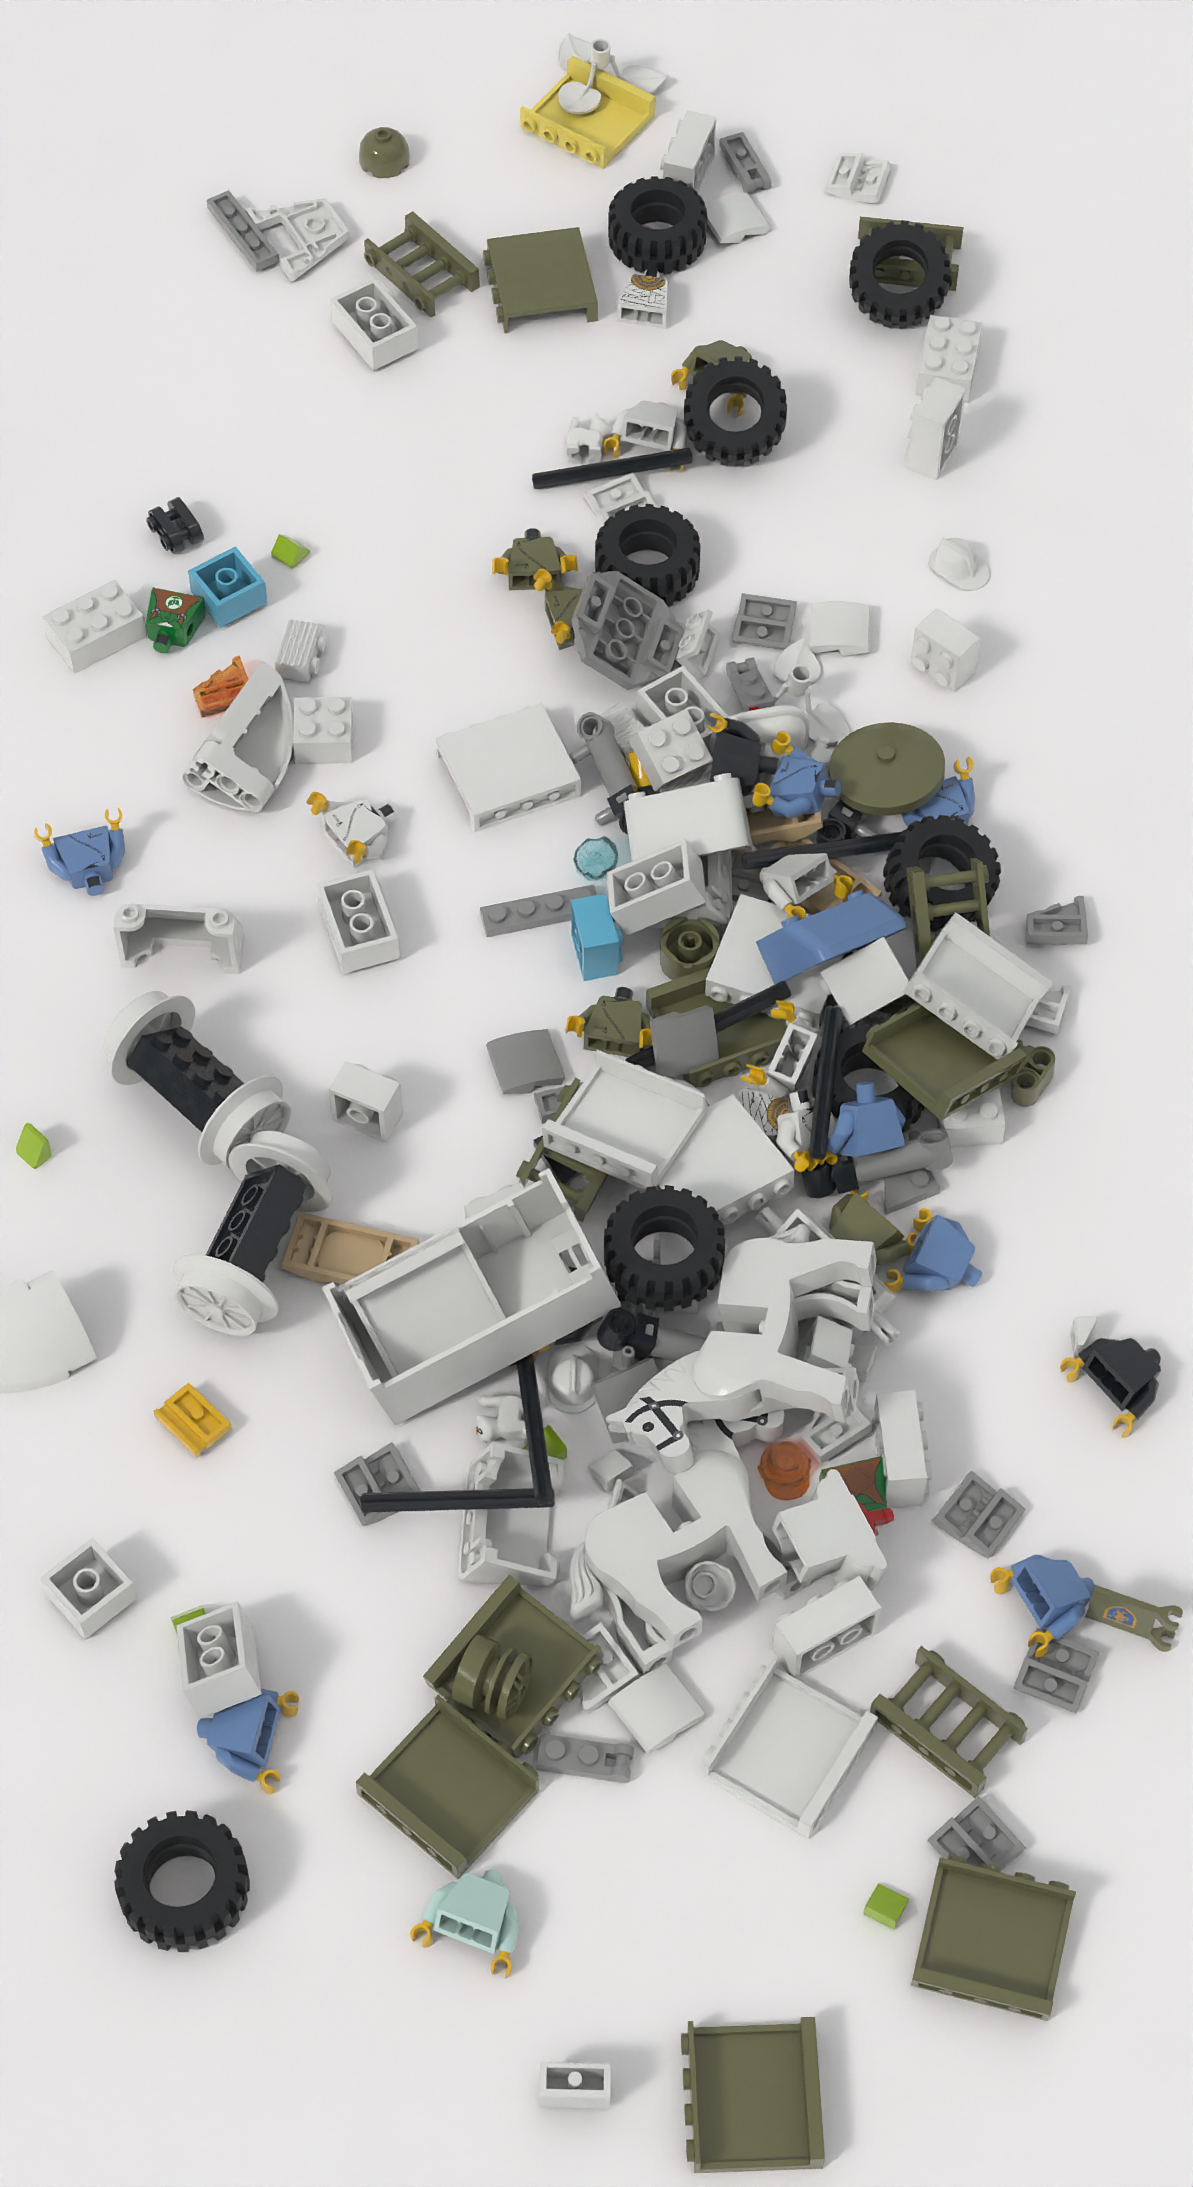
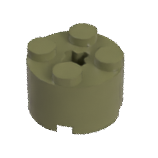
[660,917,720,980]

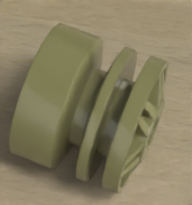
[452,1635,533,1722]

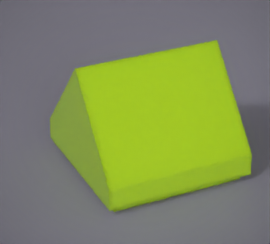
[271,534,310,569]

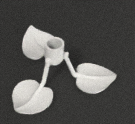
[558,33,666,114]
[722,639,850,745]

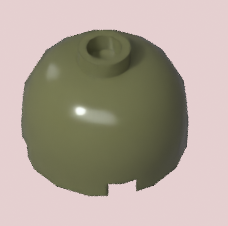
[359,127,410,178]

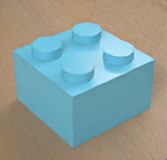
[188,546,267,628]
[571,893,623,981]

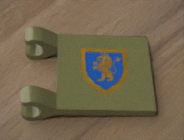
[1085,1585,1183,1652]

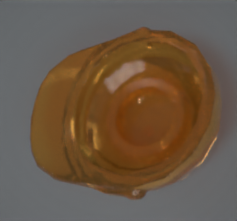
[757,1441,811,1500]

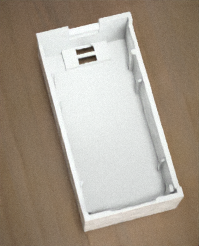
[322,1168,622,1425]

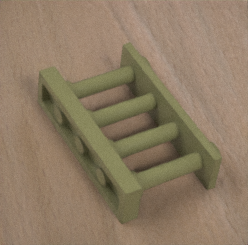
[364,211,480,318]
[858,216,964,291]
[906,858,990,969]
[516,1077,608,1223]
[870,1646,1028,1799]

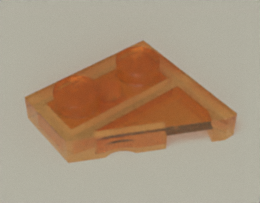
[193,655,249,718]

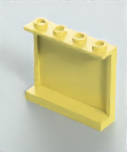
[520,56,656,169]

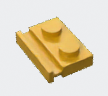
[153,1382,232,1458]

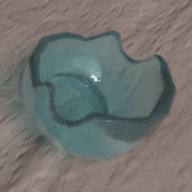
[573,836,619,881]

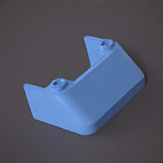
[756,889,907,985]

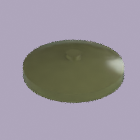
[829,722,945,815]

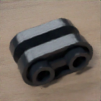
[146,497,204,554]

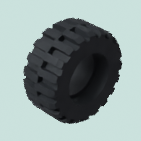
[608,176,707,275]
[849,220,951,329]
[684,356,787,467]
[595,504,701,607]
[883,815,1001,932]
[812,1022,925,1134]
[604,1185,726,1312]
[114,1810,250,1952]

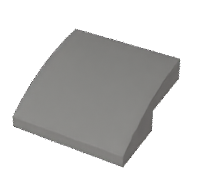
[732,593,797,650]
[650,1005,719,1077]
[486,1029,565,1094]
[590,1358,659,1443]
[334,1442,421,1526]
[932,1470,1026,1558]
[1013,1628,1100,1714]
[927,1796,1026,1871]

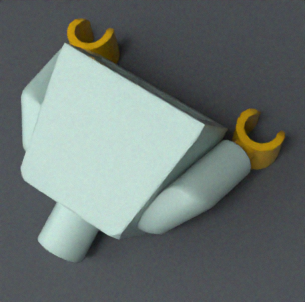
[410,1869,520,1978]

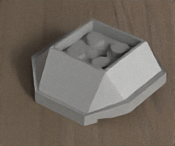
[571,571,684,690]

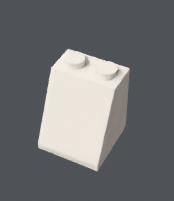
[819,937,910,1025]

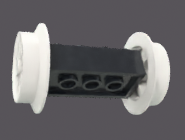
[103,991,291,1169]
[173,1131,333,1336]

